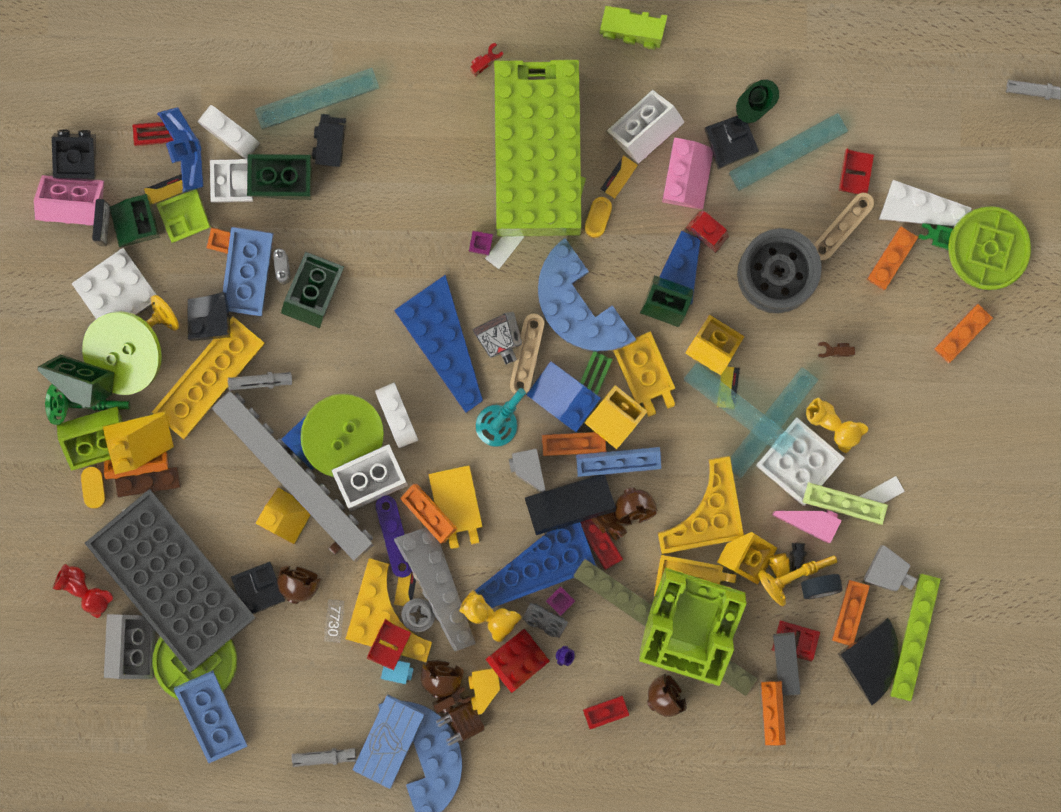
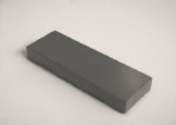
[773,632,801,696]

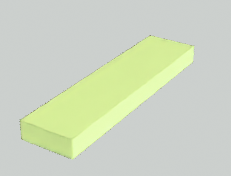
[802,482,888,525]

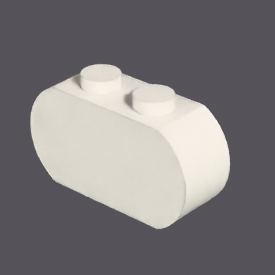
[198,105,260,159]
[375,383,418,448]

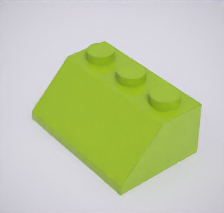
[57,407,123,471]

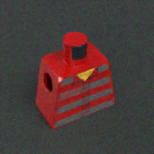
[685,211,729,253]

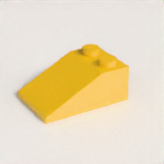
[103,412,174,474]

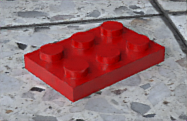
[485,628,550,693]

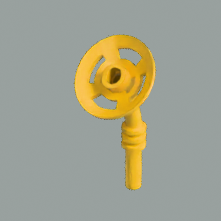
[146,295,179,331]
[758,555,837,606]

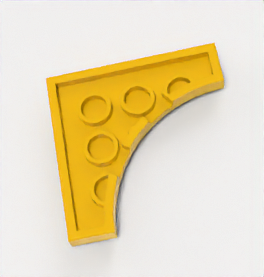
[657,456,744,554]
[346,558,432,662]

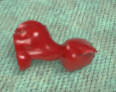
[52,564,113,618]

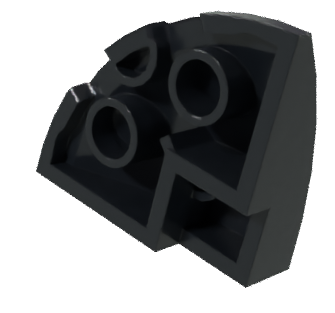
[838,618,899,706]

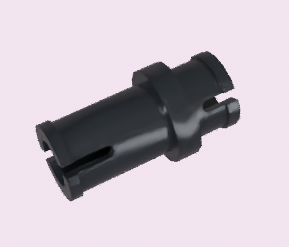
[790,543,807,571]

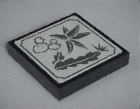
[92,199,111,247]

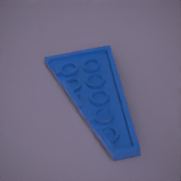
[394,275,483,413]
[475,522,597,608]

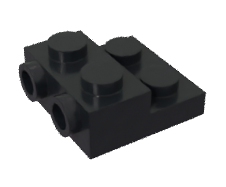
[51,129,97,179]

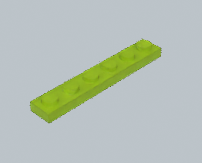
[890,574,941,701]

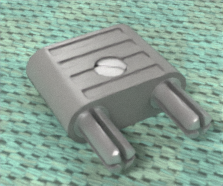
[273,248,290,284]

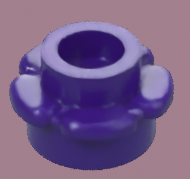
[556,646,575,666]

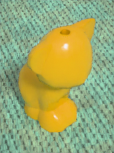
[806,398,868,453]
[459,590,521,642]

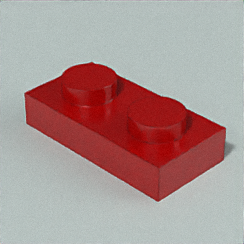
[583,696,629,730]

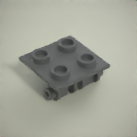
[522,603,568,638]

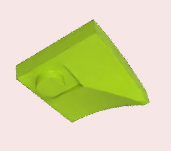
[156,189,211,243]

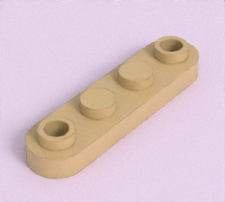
[814,193,874,261]
[510,314,545,395]

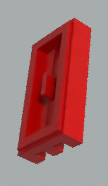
[132,122,174,146]

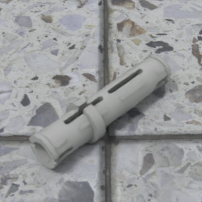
[1006,79,1061,100]
[228,372,292,391]
[292,748,356,767]

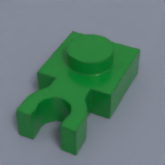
[918,223,953,250]

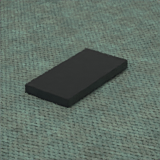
[525,474,616,535]

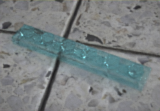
[255,68,380,130]
[728,113,848,191]
[684,363,796,456]
[730,367,818,478]

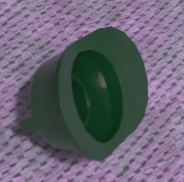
[736,79,779,123]

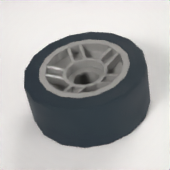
[801,574,843,599]

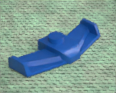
[157,107,204,193]

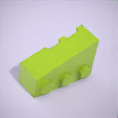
[599,6,668,50]

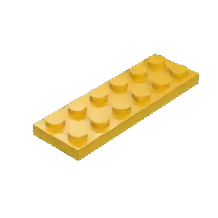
[152,316,265,440]

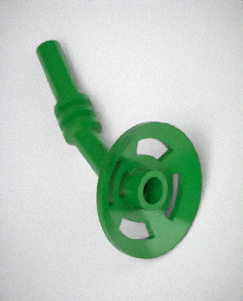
[45,384,130,425]

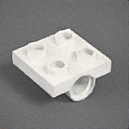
[210,159,253,203]

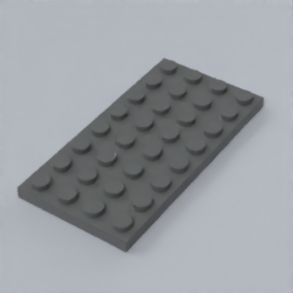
[85,489,256,673]

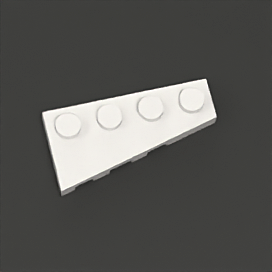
[879,180,972,227]

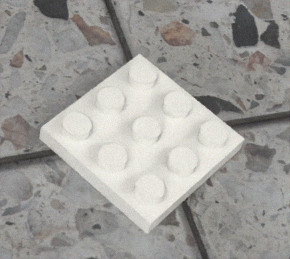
[72,248,156,319]
[756,418,845,506]

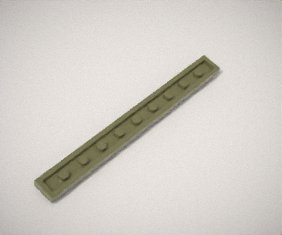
[573,559,757,696]

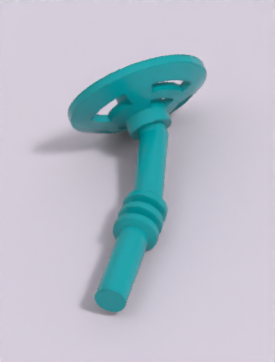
[476,388,526,447]

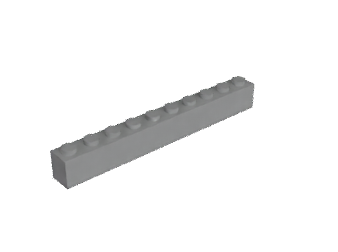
[212,391,374,562]

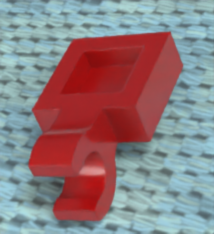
[470,43,504,77]

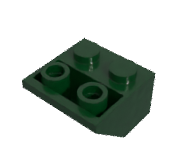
[109,194,160,248]
[640,275,694,327]

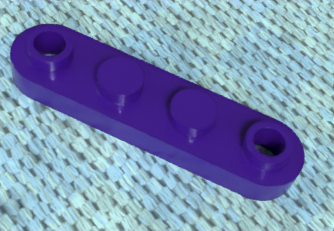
[376,496,412,578]

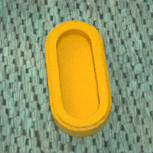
[584,197,612,238]
[81,467,106,509]

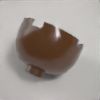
[615,487,658,526]
[277,566,321,604]
[421,660,464,699]
[647,674,687,717]

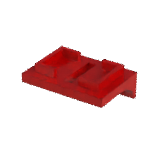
[838,148,874,194]
[367,618,411,671]
[771,620,820,662]

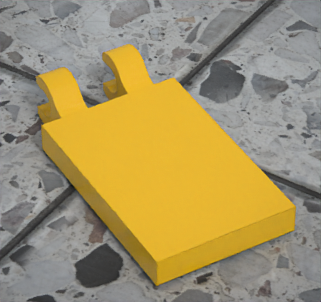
[613,331,675,417]
[428,466,483,549]
[654,555,737,596]

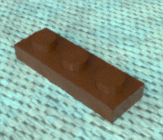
[115,467,181,498]

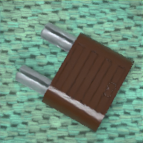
[436,701,485,746]

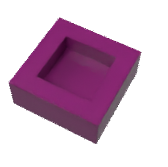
[469,231,493,256]
[546,586,575,616]

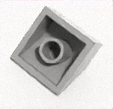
[509,449,545,492]

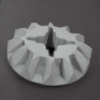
[401,598,435,632]

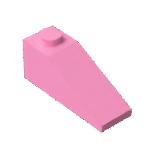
[772,510,842,543]

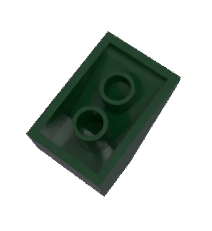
[247,154,312,200]
[281,252,344,328]
[38,354,115,408]

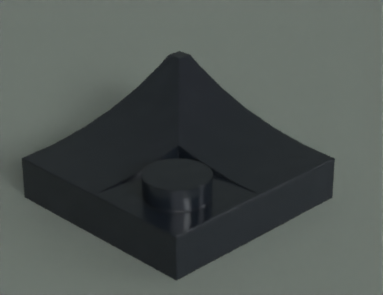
[704,115,759,169]
[188,292,230,341]
[231,562,285,615]

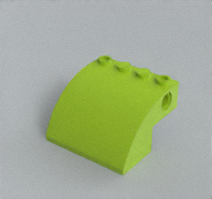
[639,567,747,686]

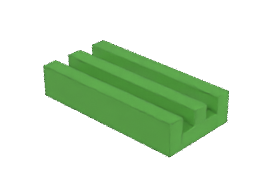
[580,351,613,395]

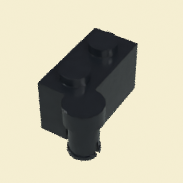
[312,114,346,167]

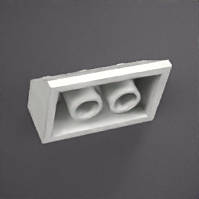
[607,90,684,164]
[331,444,408,511]

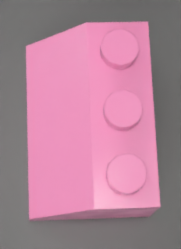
[662,138,713,210]
[34,175,104,225]

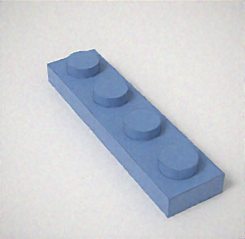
[576,447,661,477]

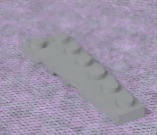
[394,528,476,651]

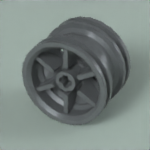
[737,228,822,314]

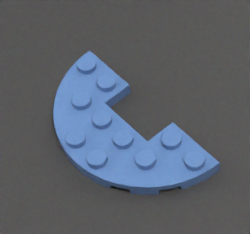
[538,238,636,352]
[378,701,462,812]

